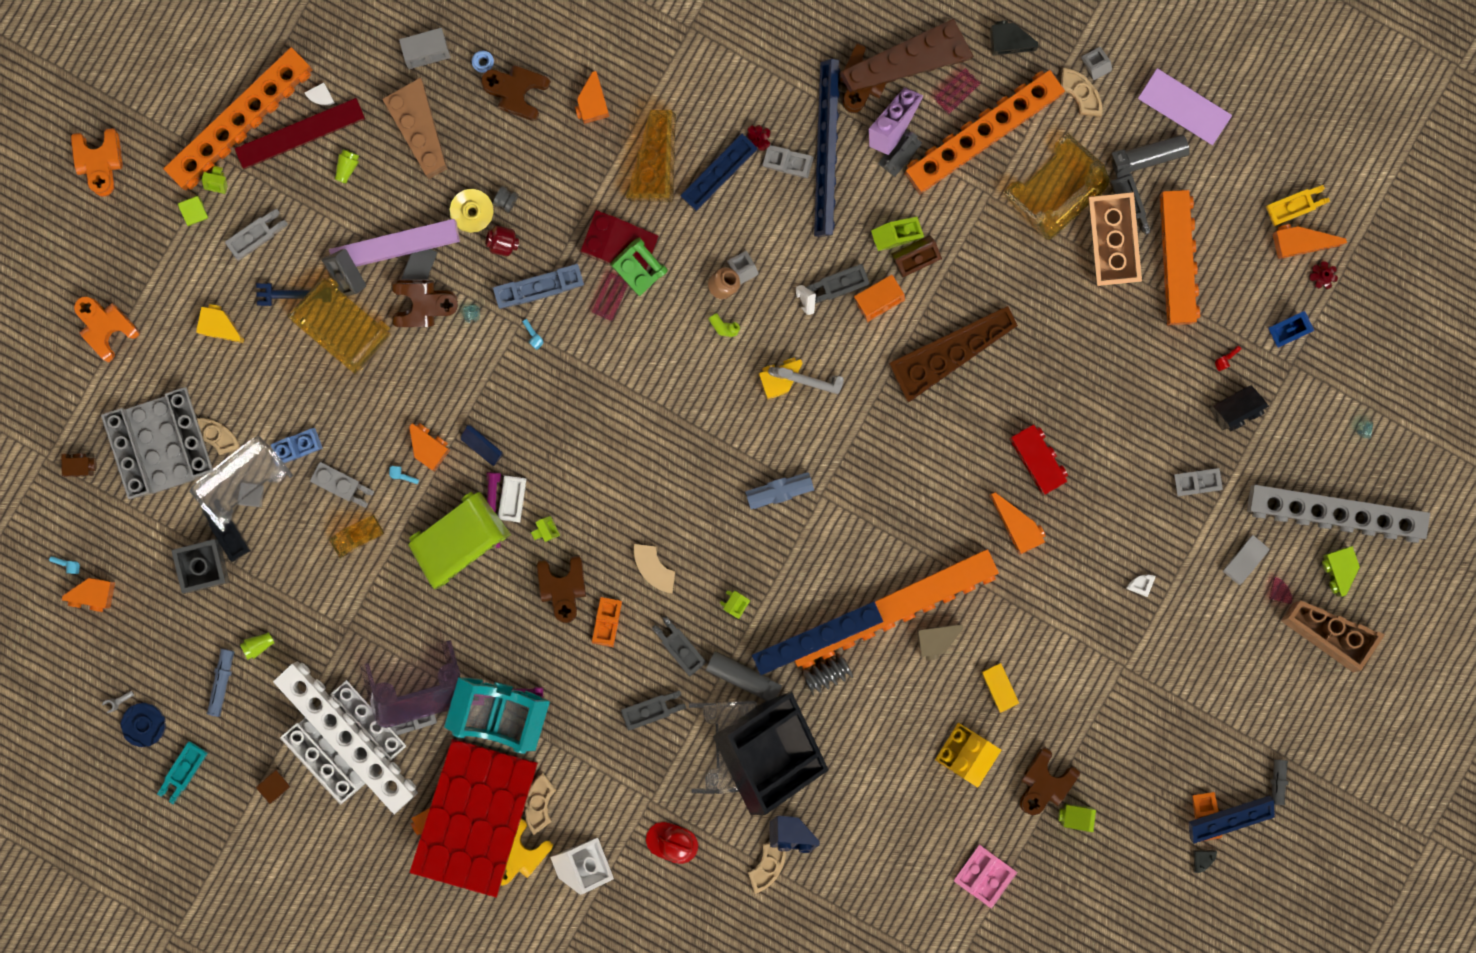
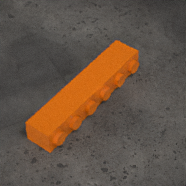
[1159,190,1200,326]

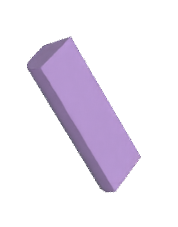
[1138,68,1232,145]

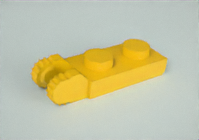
[1266,185,1330,227]

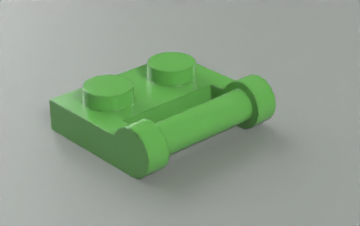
[610,238,668,296]

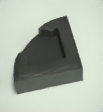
[1194,850,1217,873]

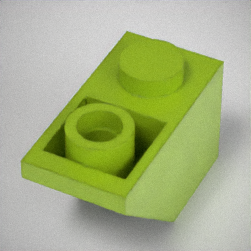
[1322,546,1360,597]

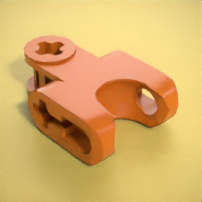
[71,128,123,197]
[74,297,140,362]

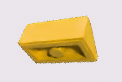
[981,663,1019,713]

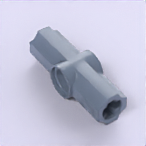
[745,472,814,509]

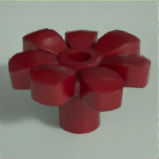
[747,125,771,151]
[1309,261,1338,290]

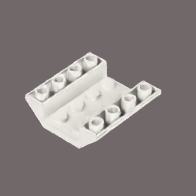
[280,680,406,805]

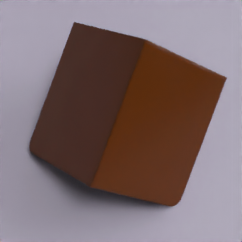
[255,769,290,804]

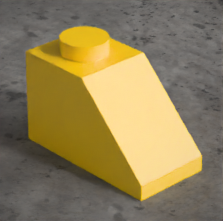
[196,304,244,343]

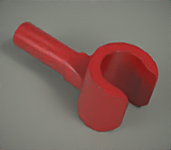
[1215,345,1242,371]

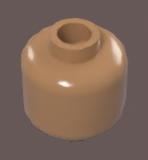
[708,267,740,299]

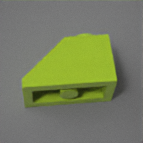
[871,217,924,251]
[1058,803,1096,832]

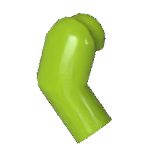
[708,313,740,337]

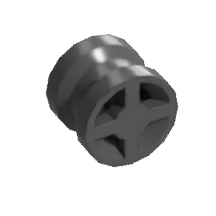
[493,186,519,213]

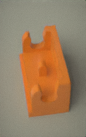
[854,275,905,322]

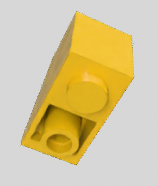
[759,357,803,400]

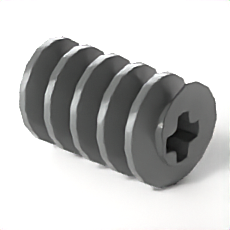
[804,654,853,697]

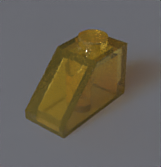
[329,515,385,558]

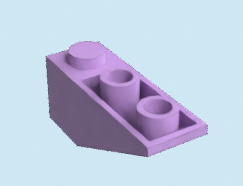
[869,87,923,155]

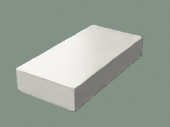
[498,476,527,523]

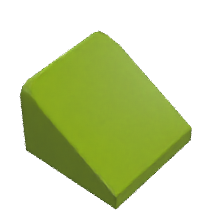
[178,196,208,226]

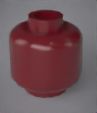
[485,226,519,257]

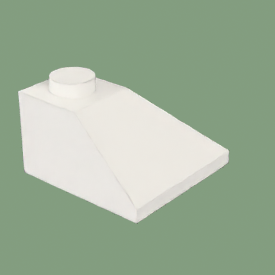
[550,838,614,895]

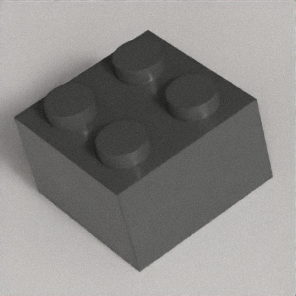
[171,539,230,594]

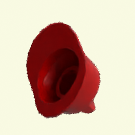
[646,822,698,864]

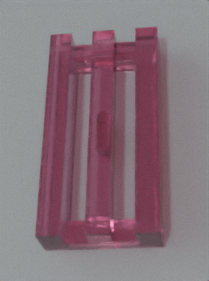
[934,68,981,115]
[592,272,628,322]

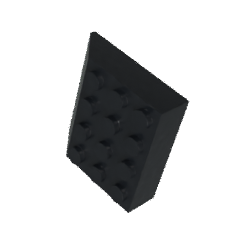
[713,692,829,815]

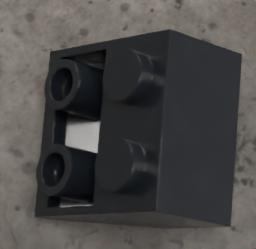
[1209,385,1269,432]

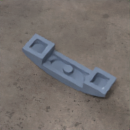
[493,264,584,309]

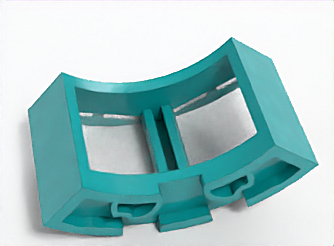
[444,677,550,754]

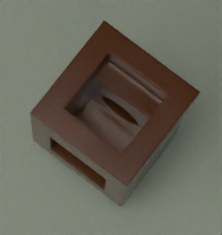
[61,453,97,477]

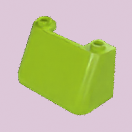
[408,492,511,590]

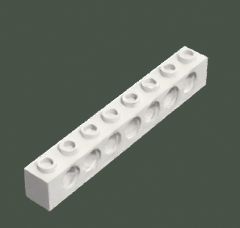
[273,661,418,814]

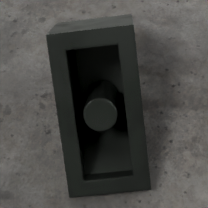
[990,21,1039,56]

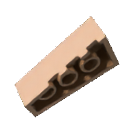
[382,78,448,179]
[1281,600,1385,673]

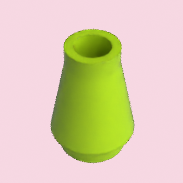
[334,149,360,184]
[240,632,275,660]

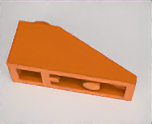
[1272,224,1347,259]
[990,492,1046,554]

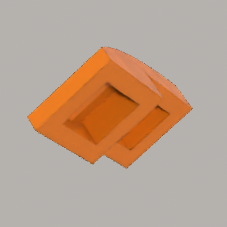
[592,597,622,647]
[1192,792,1222,842]

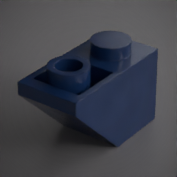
[770,816,820,853]

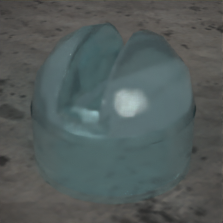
[462,305,480,323]
[1356,421,1373,439]

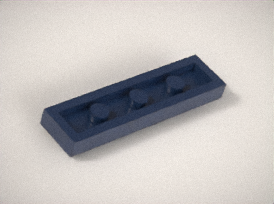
[680,133,758,212]
[1189,795,1275,844]

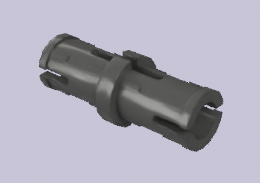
[1270,759,1289,805]

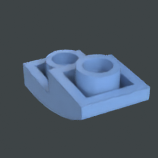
[271,428,323,465]

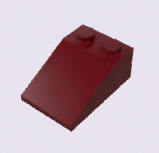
[580,210,659,270]

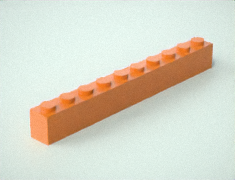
[795,549,999,669]

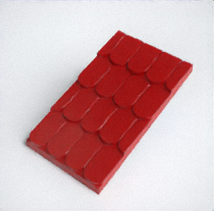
[409,739,538,898]

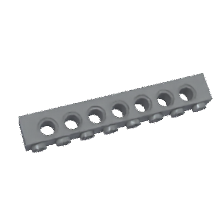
[1247,485,1430,543]

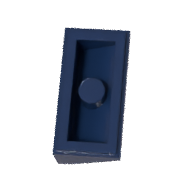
[461,425,504,466]

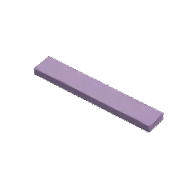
[329,219,460,267]

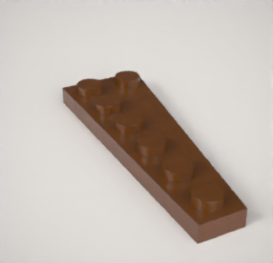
[840,19,974,93]
[889,306,1018,403]

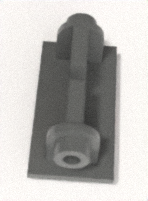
[878,130,922,177]

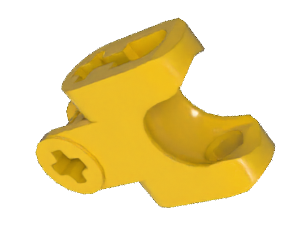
[501,818,554,886]

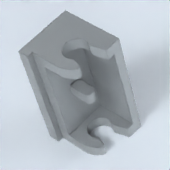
[399,28,451,70]

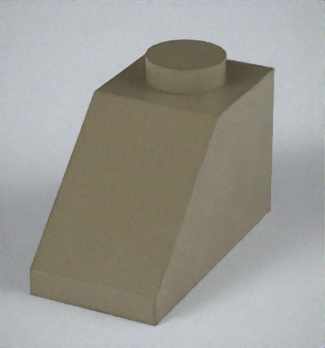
[917,624,963,661]

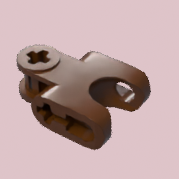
[840,43,887,113]
[482,66,551,121]
[391,279,458,327]
[537,555,586,623]
[1020,747,1080,815]

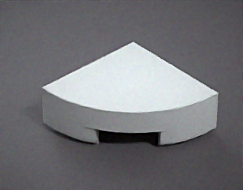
[305,83,335,106]
[796,285,816,315]
[1126,575,1156,597]

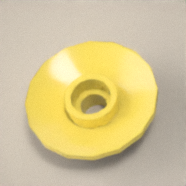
[449,189,494,233]

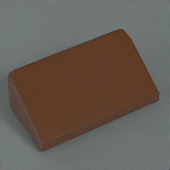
[891,235,942,278]

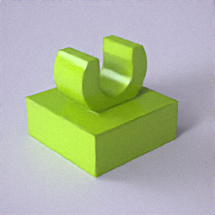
[202,166,228,194]
[531,516,560,542]
[720,590,750,619]

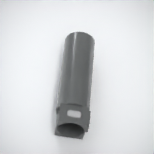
[1111,135,1190,178]
[705,651,782,701]

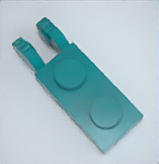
[157,741,208,804]

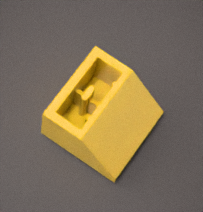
[935,723,1002,787]

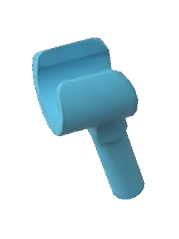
[522,319,543,350]
[389,466,419,484]
[49,556,80,574]

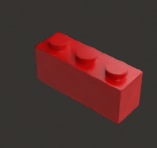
[1009,424,1068,496]

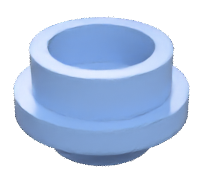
[472,50,494,73]

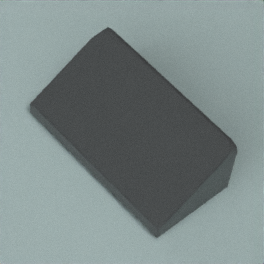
[321,249,366,297]
[401,249,438,280]

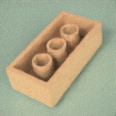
[1089,192,1142,286]

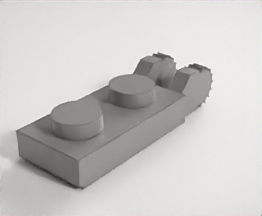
[225,209,288,261]
[310,462,374,508]

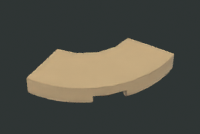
[1061,68,1103,117]
[197,418,241,456]
[634,544,675,593]
[525,773,556,835]
[748,842,786,894]

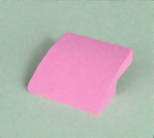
[954,845,1018,909]

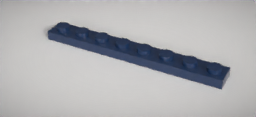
[814,59,840,237]

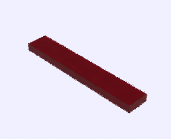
[234,98,366,170]

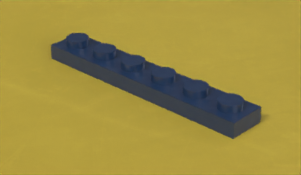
[752,601,883,675]

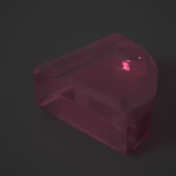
[1269,577,1292,604]

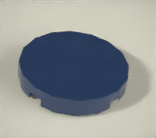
[121,703,166,747]

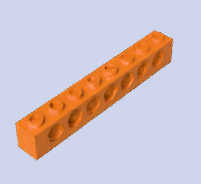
[163,47,312,191]
[905,70,1065,195]

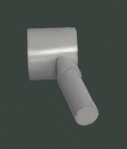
[102,690,134,713]

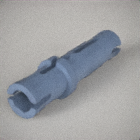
[206,648,235,717]

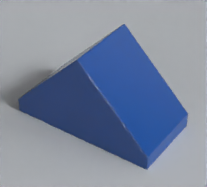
[1268,311,1315,348]

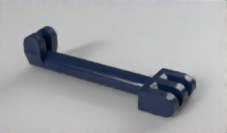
[256,283,332,306]

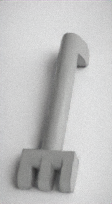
[768,367,844,394]

